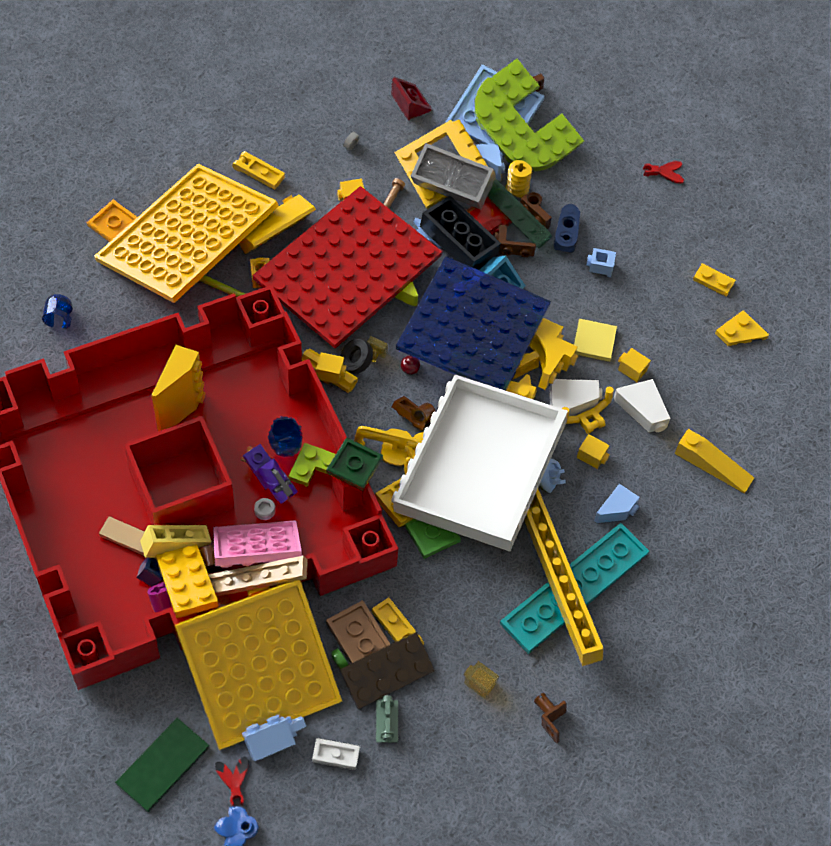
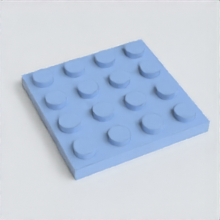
[446,65,544,155]

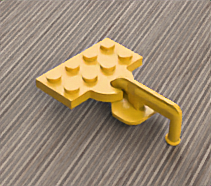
[354,426,424,466]

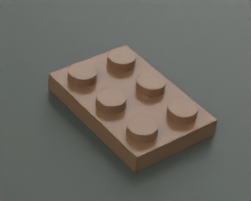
[326,600,390,663]

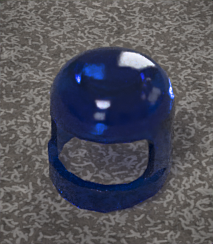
[42,294,73,328]

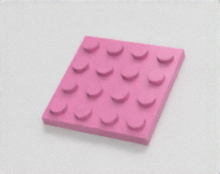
[213,520,302,568]

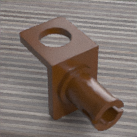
[534,693,567,743]

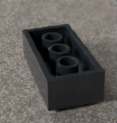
[419,195,501,275]

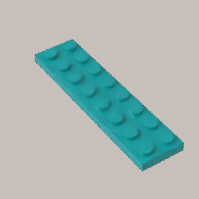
[500,523,650,654]

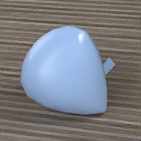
[539,459,566,493]

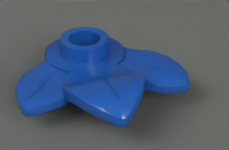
[214,806,258,846]

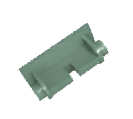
[376,696,398,743]

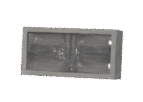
[410,143,496,209]

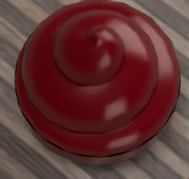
[401,355,420,375]

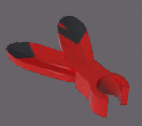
[215,756,249,806]

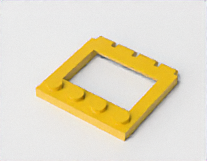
[395,119,488,210]

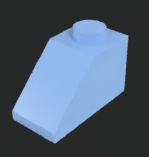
[594,484,640,523]

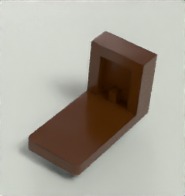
[494,225,536,257]

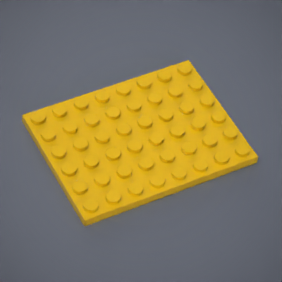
[94,164,279,303]

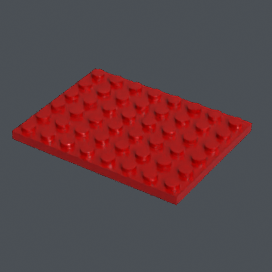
[252,186,442,348]

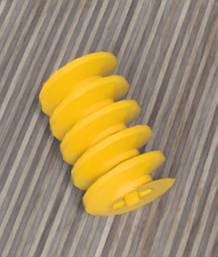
[506,160,532,198]

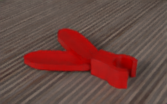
[643,161,684,184]

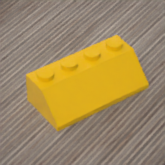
[239,195,316,254]

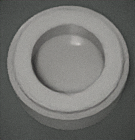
[343,132,360,150]
[254,498,275,520]

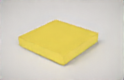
[574,319,617,362]

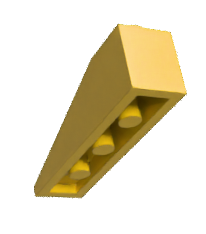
[675,429,754,494]

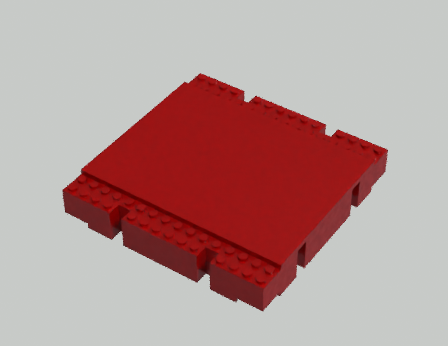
[0,285,399,690]

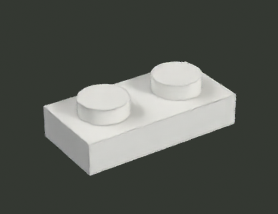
[312,738,360,770]

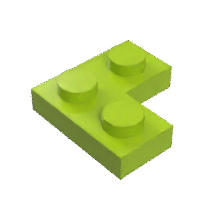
[289,443,336,487]

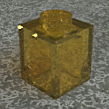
[464,661,499,699]

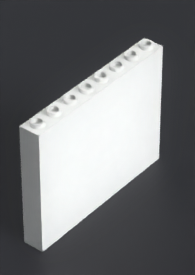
[391,375,568,551]

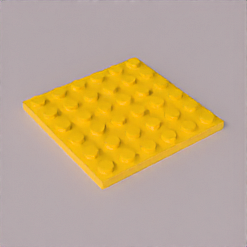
[175,579,342,750]

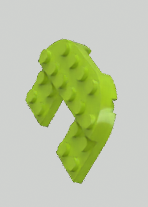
[474,59,584,171]

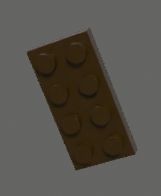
[339,632,435,709]

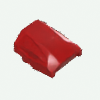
[466,198,512,235]

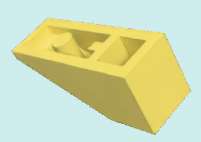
[140,525,211,558]

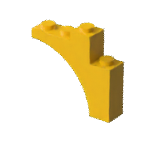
[510,308,578,390]

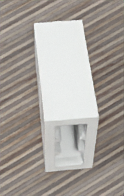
[549,379,602,416]
[614,379,670,432]

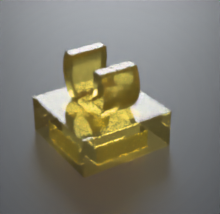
[367,336,388,363]

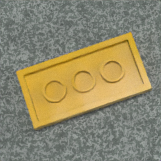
[156,544,218,618]

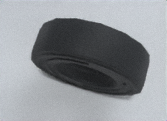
[340,339,373,374]

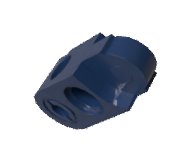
[553,204,580,253]

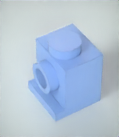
[586,248,616,277]

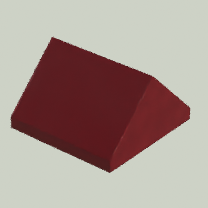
[391,77,432,120]

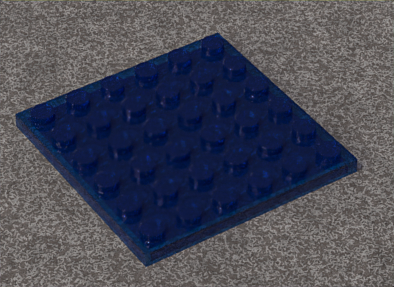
[396,256,551,391]

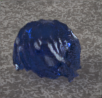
[268,416,303,457]

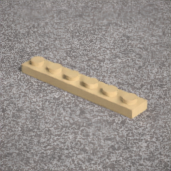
[208,556,307,597]

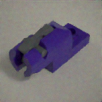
[242,444,298,504]

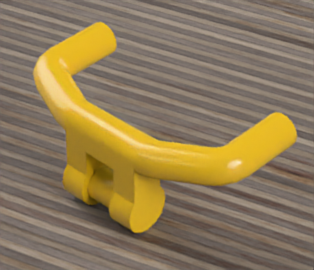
[562,387,614,434]

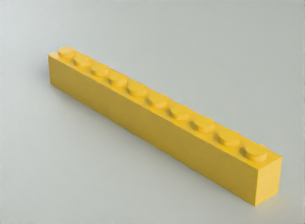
[524,489,603,666]

